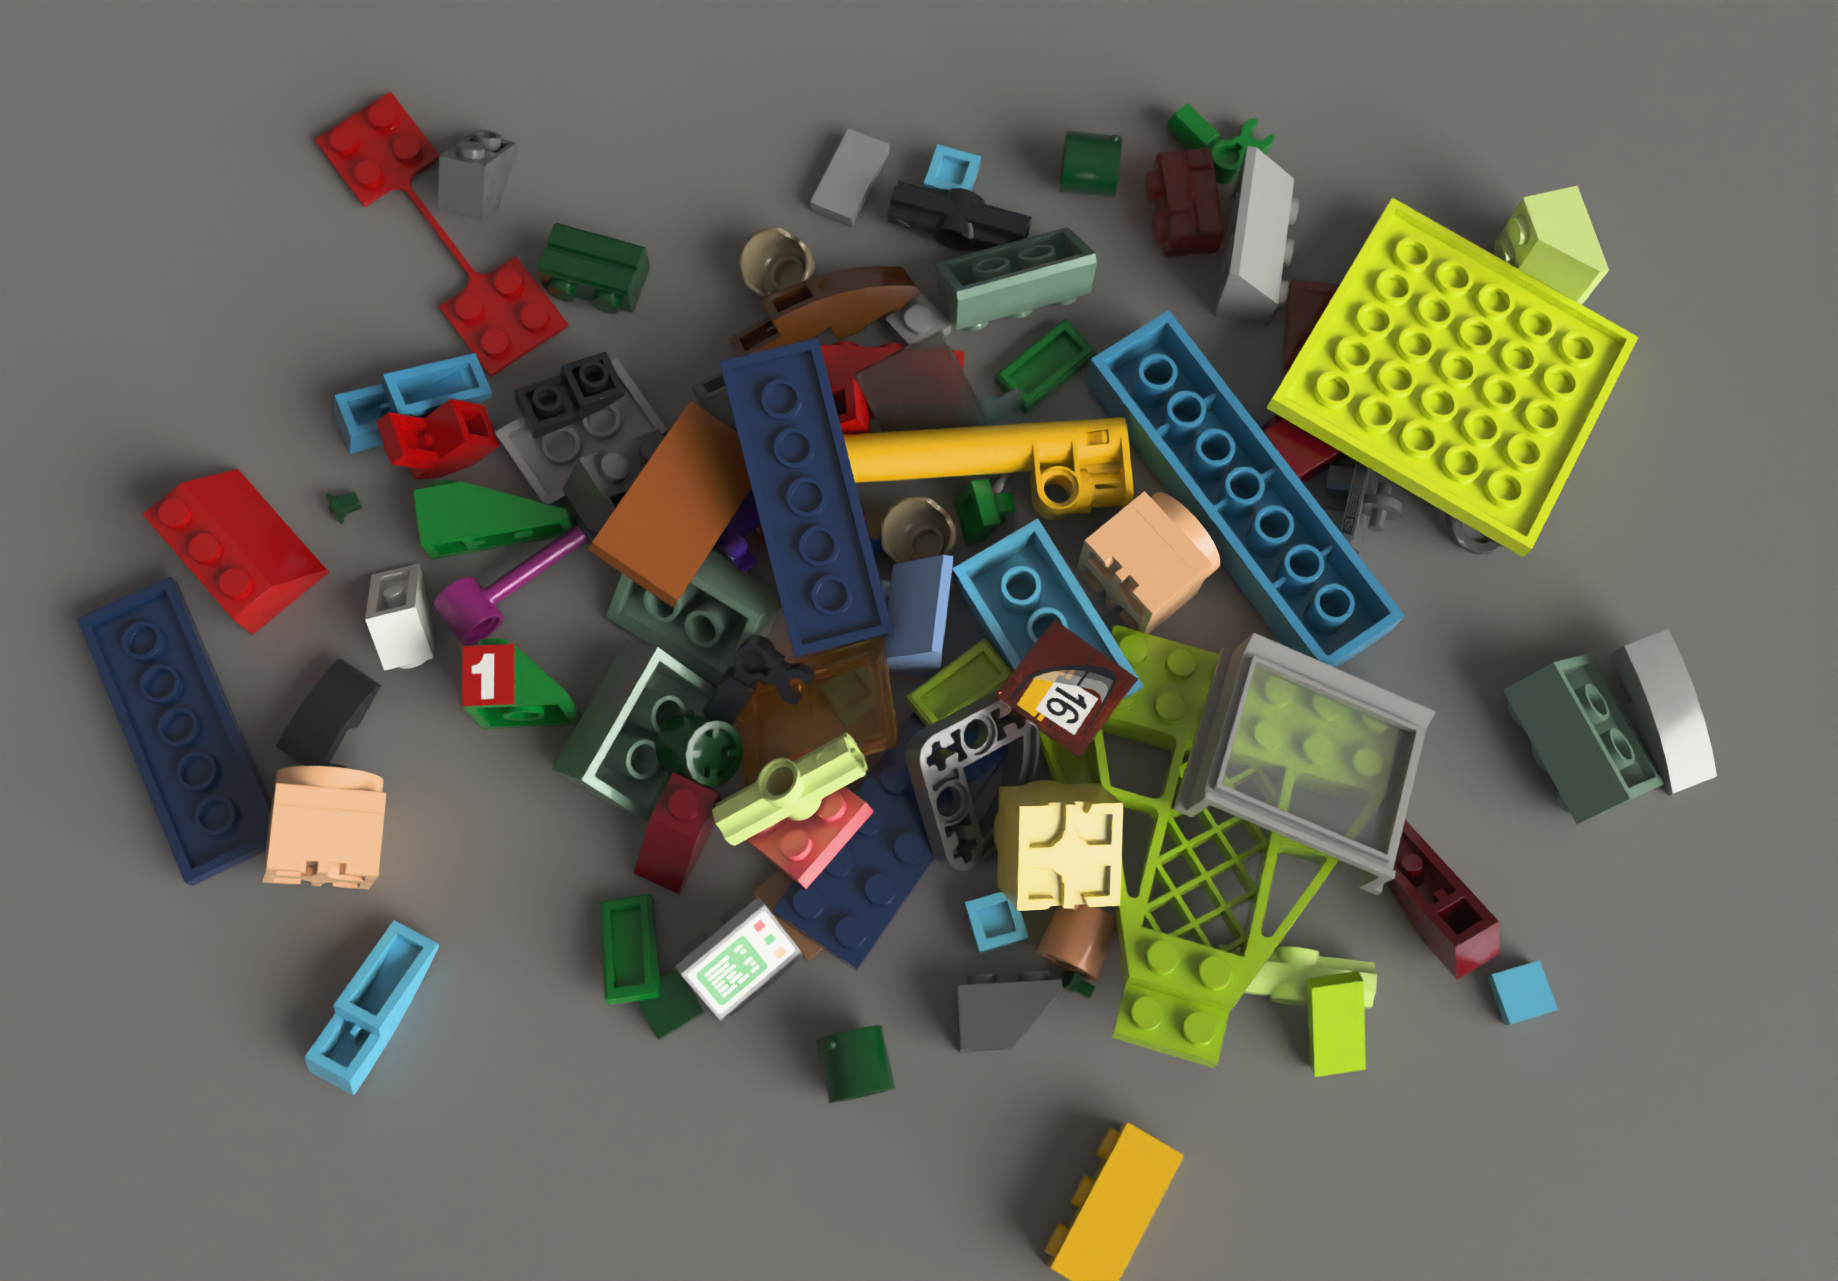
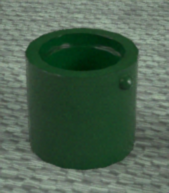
[1060,131,1122,197]
[655,710,743,786]
[816,1025,895,1104]

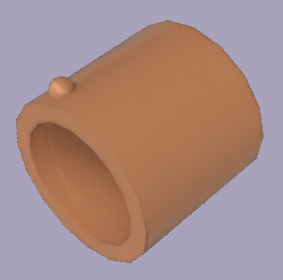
[1036,904,1118,981]

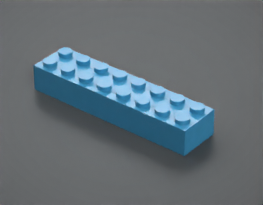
[1085,310,1405,668]

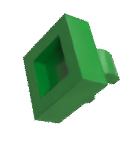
[954,479,1016,544]

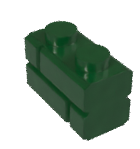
[538,223,650,314]

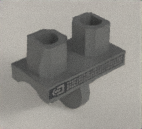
[1322,461,1403,554]

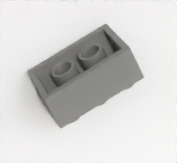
[1214,146,1299,325]

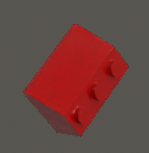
[142,469,329,635]

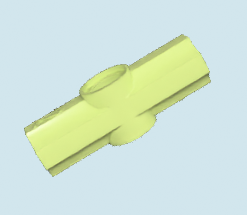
[712,732,868,846]
[1217,944,1377,1008]

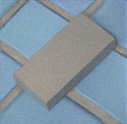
[810,128,890,227]

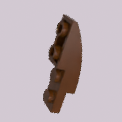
[729,266,920,357]

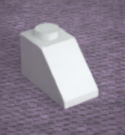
[365,563,435,670]

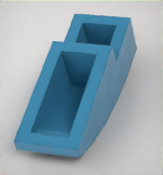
[333,353,492,454]

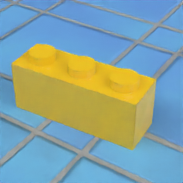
[1044,1122,1184,1281]

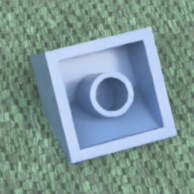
[873,555,953,678]

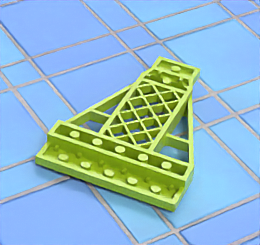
[1086,624,1398,1068]

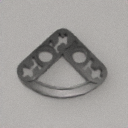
[905,688,1040,871]

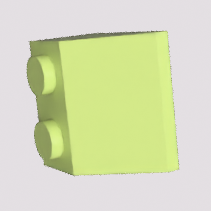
[1494,185,1609,305]

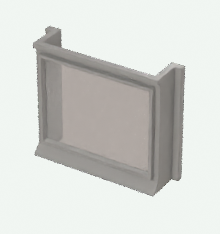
[1173,633,1436,895]

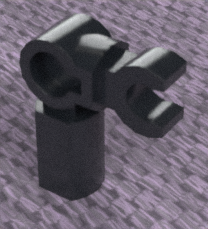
[703,635,816,726]

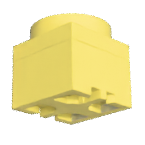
[993,780,1123,911]

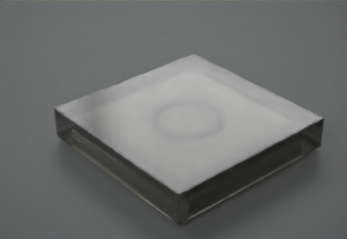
[853,329,986,432]

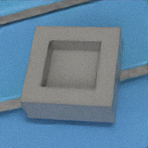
[885,292,951,349]

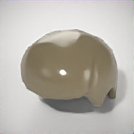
[738,227,815,299]
[880,497,958,564]

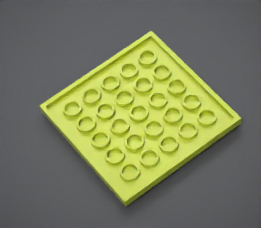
[1266,197,1638,557]

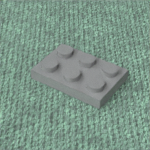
[495,357,668,507]

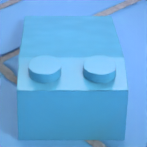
[952,518,1144,739]

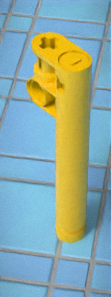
[843,417,1134,520]

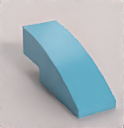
[304,920,439,1096]

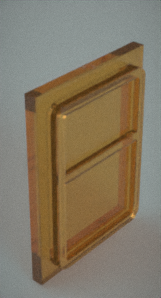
[738,636,899,787]

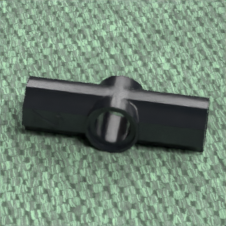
[887,181,1032,251]

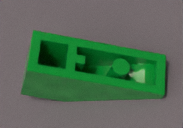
[413,479,574,560]

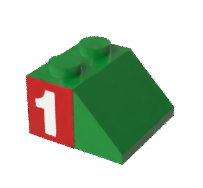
[462,638,582,730]

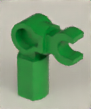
[1166,103,1275,185]

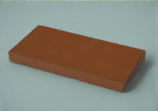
[587,400,751,607]

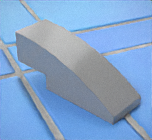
[1610,628,1717,795]

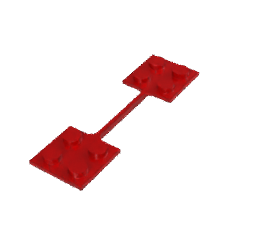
[314,91,569,377]

